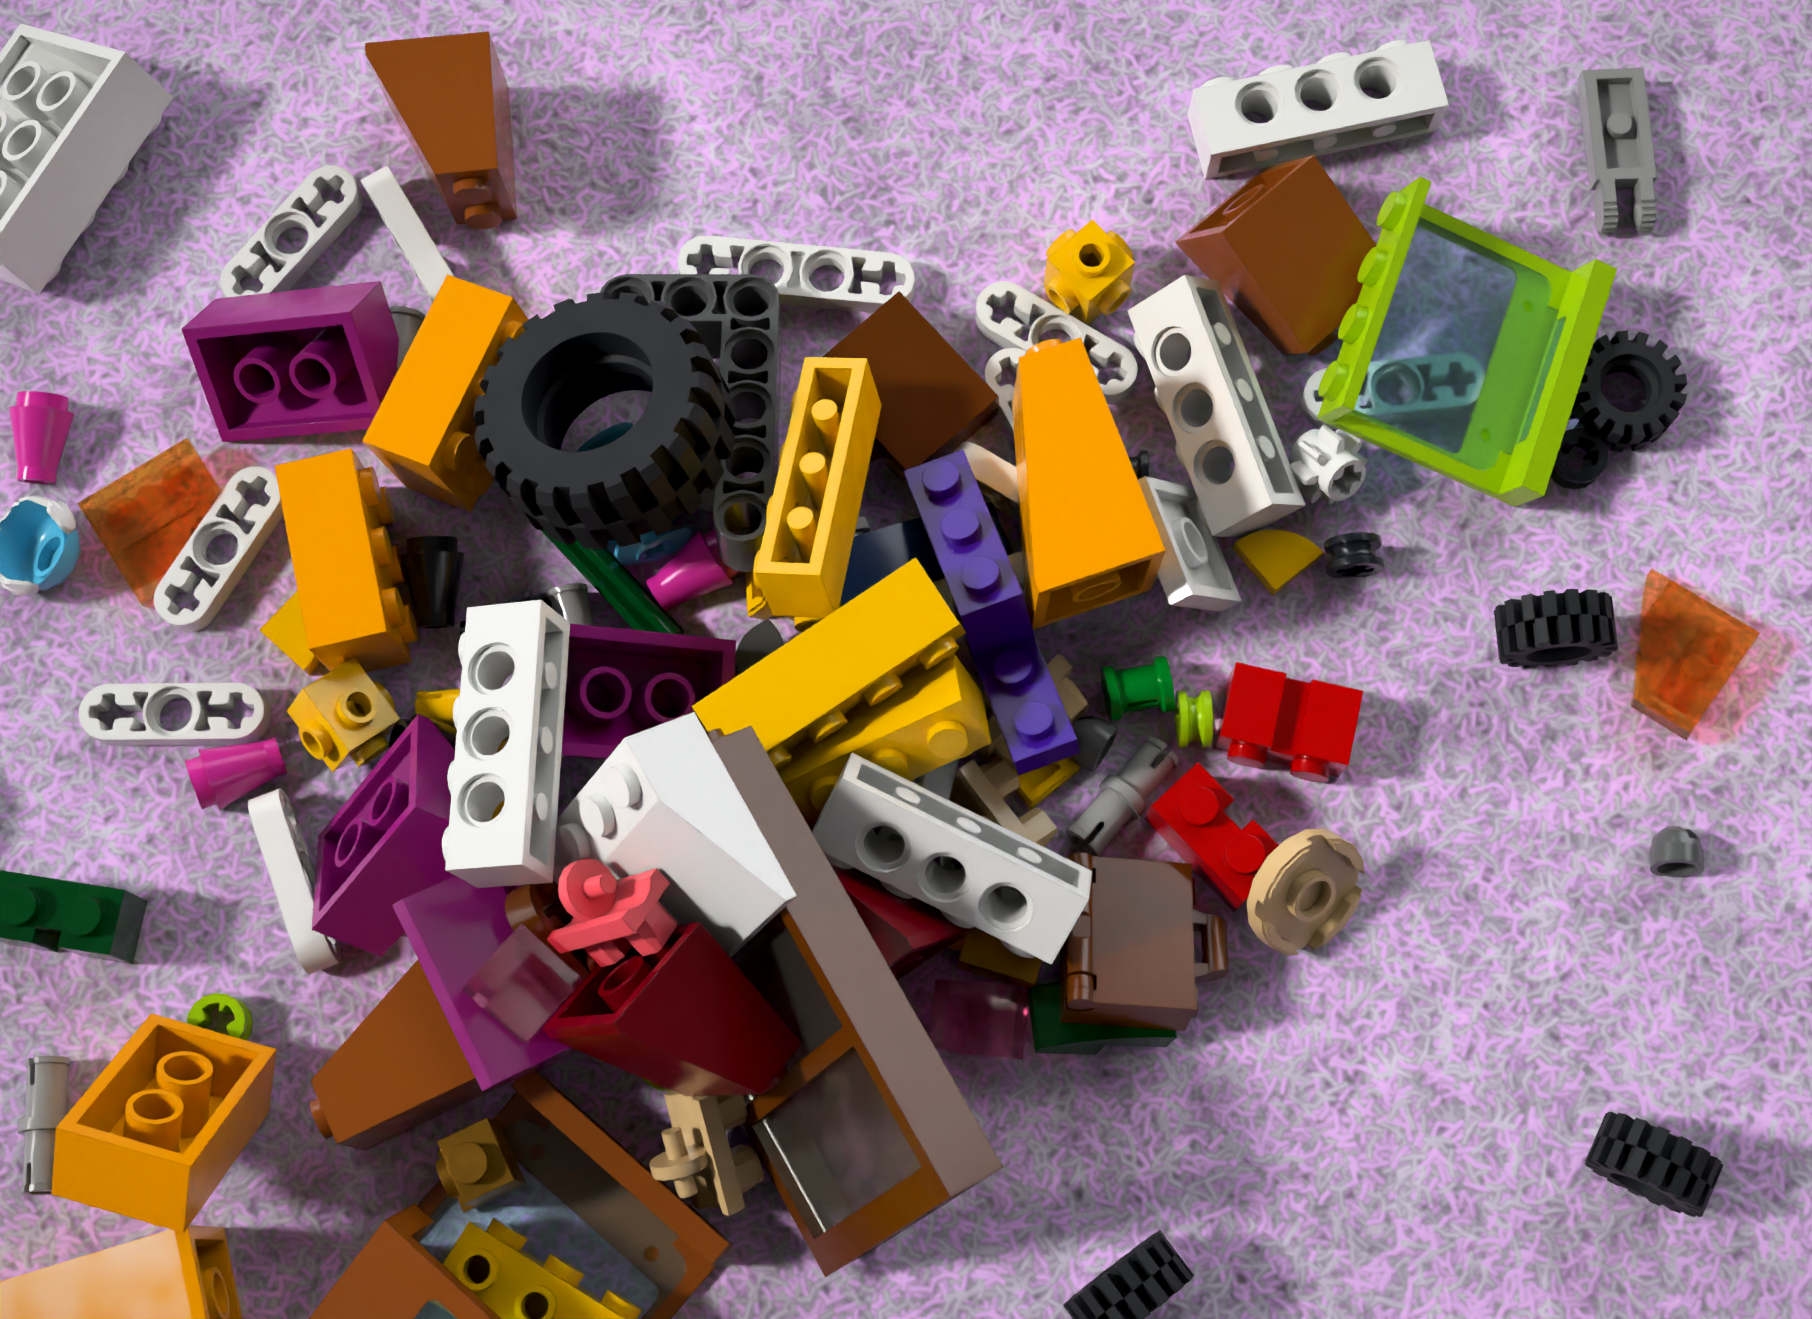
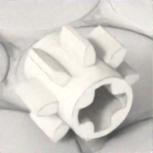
[1289,425,1367,505]

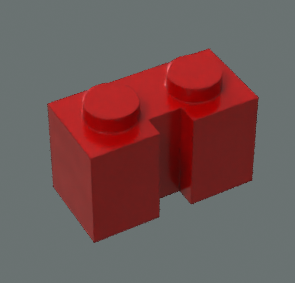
[1214,662,1363,782]
[1145,762,1279,913]

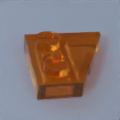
[77,438,222,608]
[1631,569,1760,741]

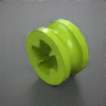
[1175,690,1213,748]
[186,993,253,1040]

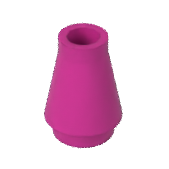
[9,391,74,485]
[646,528,741,612]
[185,737,287,810]

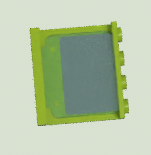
[1317,176,1617,507]

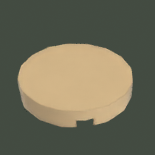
[1247,828,1364,956]

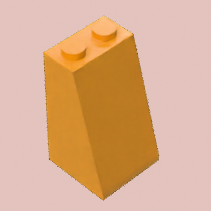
[1012,337,1166,630]
[0,1225,243,1319]

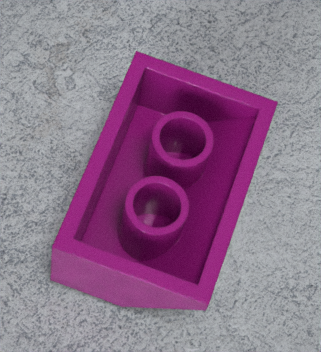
[181,281,399,442]
[561,623,736,760]
[312,714,455,957]
[392,876,578,1092]

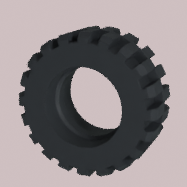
[473,292,736,549]

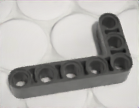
[600,274,782,572]

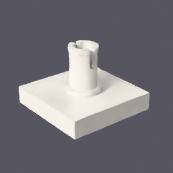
[1138,476,1242,612]

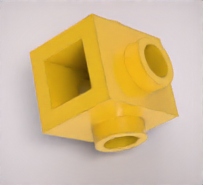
[1043,219,1135,325]
[287,657,400,772]

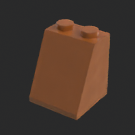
[365,31,517,229]
[1175,155,1376,356]
[310,959,509,1151]

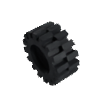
[1569,330,1688,452]
[1494,589,1618,668]
[1585,1112,1723,1217]
[1063,1230,1194,1319]

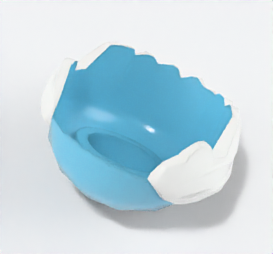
[0,496,81,596]

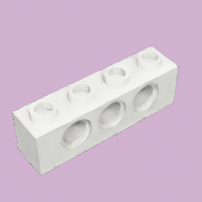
[1188,40,1449,180]
[1127,275,1305,537]
[442,600,570,888]
[812,753,1092,965]

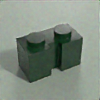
[0,870,148,965]

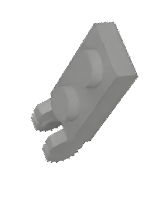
[1577,67,1657,234]

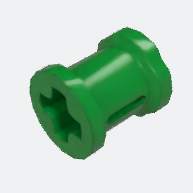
[1100,655,1175,722]

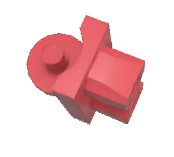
[547,858,678,967]

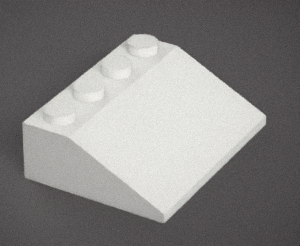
[0,24,174,294]
[553,712,797,958]

